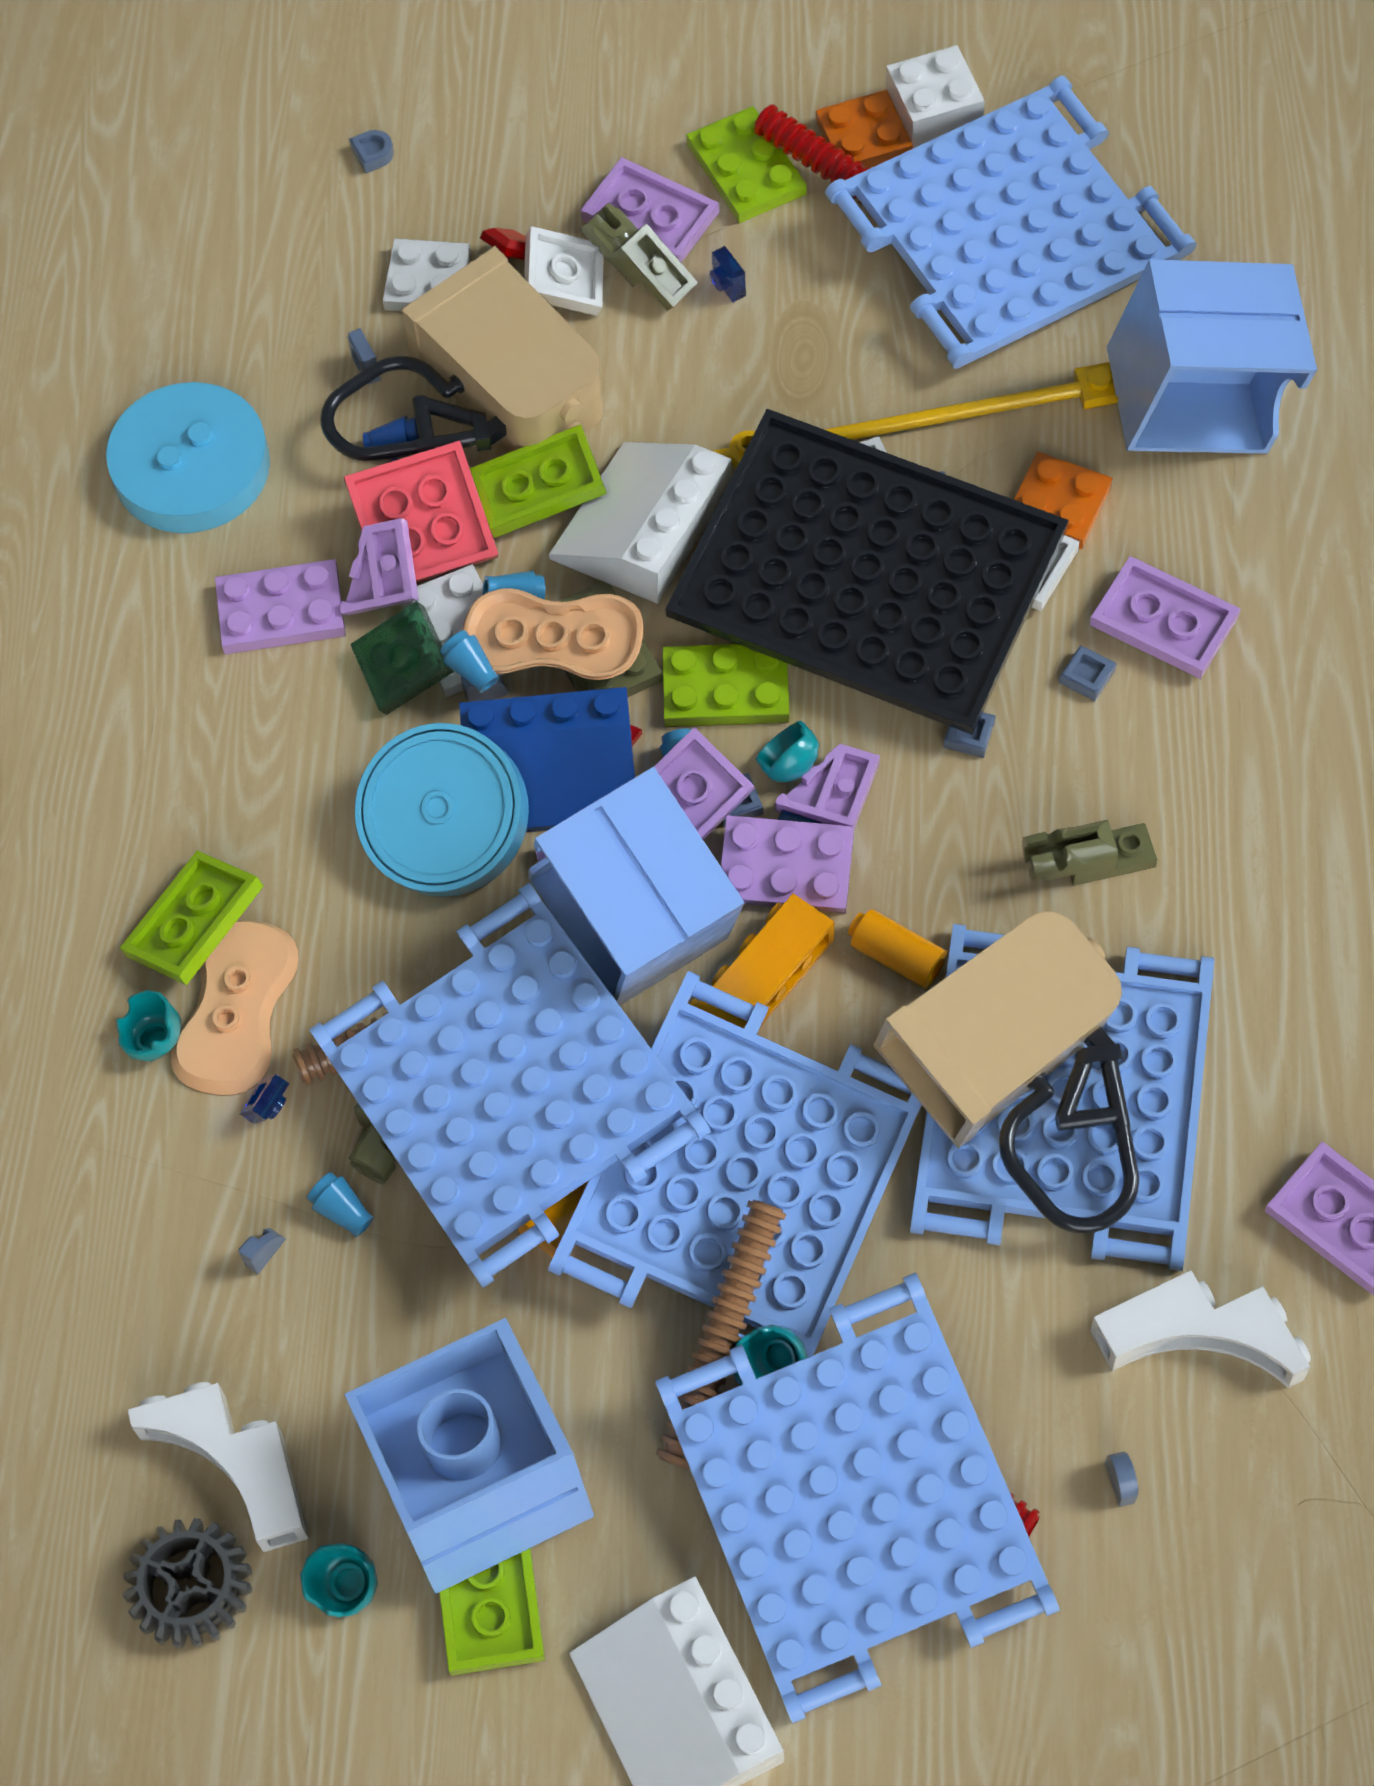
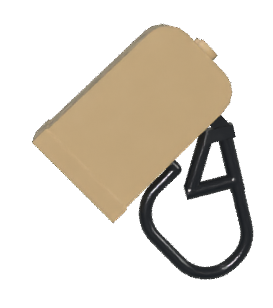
[320,246,604,461]
[873,911,1139,1234]

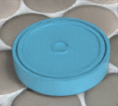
[106,382,270,533]
[355,723,529,897]

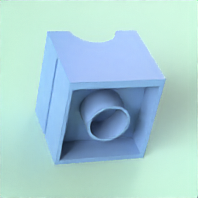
[1107,259,1317,454]
[527,767,745,1006]
[344,1318,594,1594]

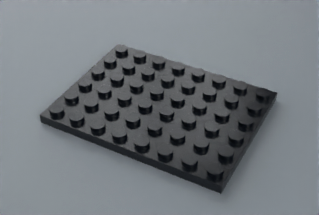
[665,409,1069,735]

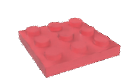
[344,441,499,583]

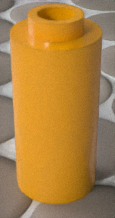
[848,909,947,989]

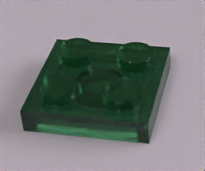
[350,601,454,715]

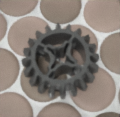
[123,1518,252,1649]

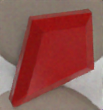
[480,228,526,263]

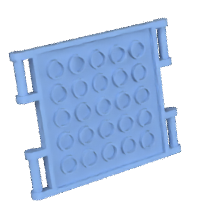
[825,76,1197,369]
[309,883,711,1288]
[910,923,1214,1271]
[548,971,922,1357]
[655,1272,1060,1723]

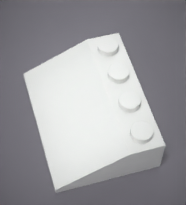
[549,442,731,604]
[569,1576,784,1786]

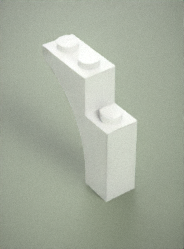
[1090,1270,1311,1388]
[128,1382,309,1552]

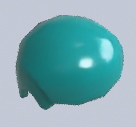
[756,720,819,782]
[116,990,181,1062]
[734,1324,808,1386]
[300,1543,378,1618]

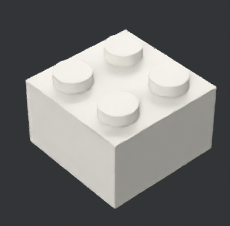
[886,45,985,148]

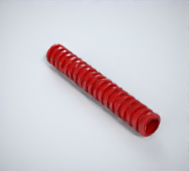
[754,104,870,204]

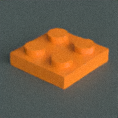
[816,89,913,168]
[1014,451,1113,549]

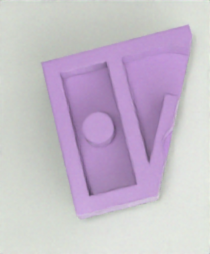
[340,518,419,616]
[775,744,880,829]

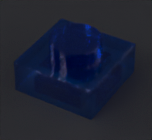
[710,246,746,302]
[239,1074,290,1124]

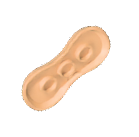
[463,588,643,680]
[170,920,299,1095]

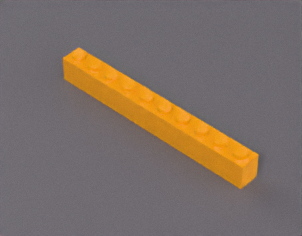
[518,893,834,1258]

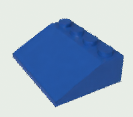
[459,687,635,832]

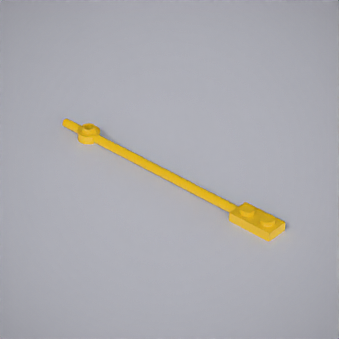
[712,362,1118,468]

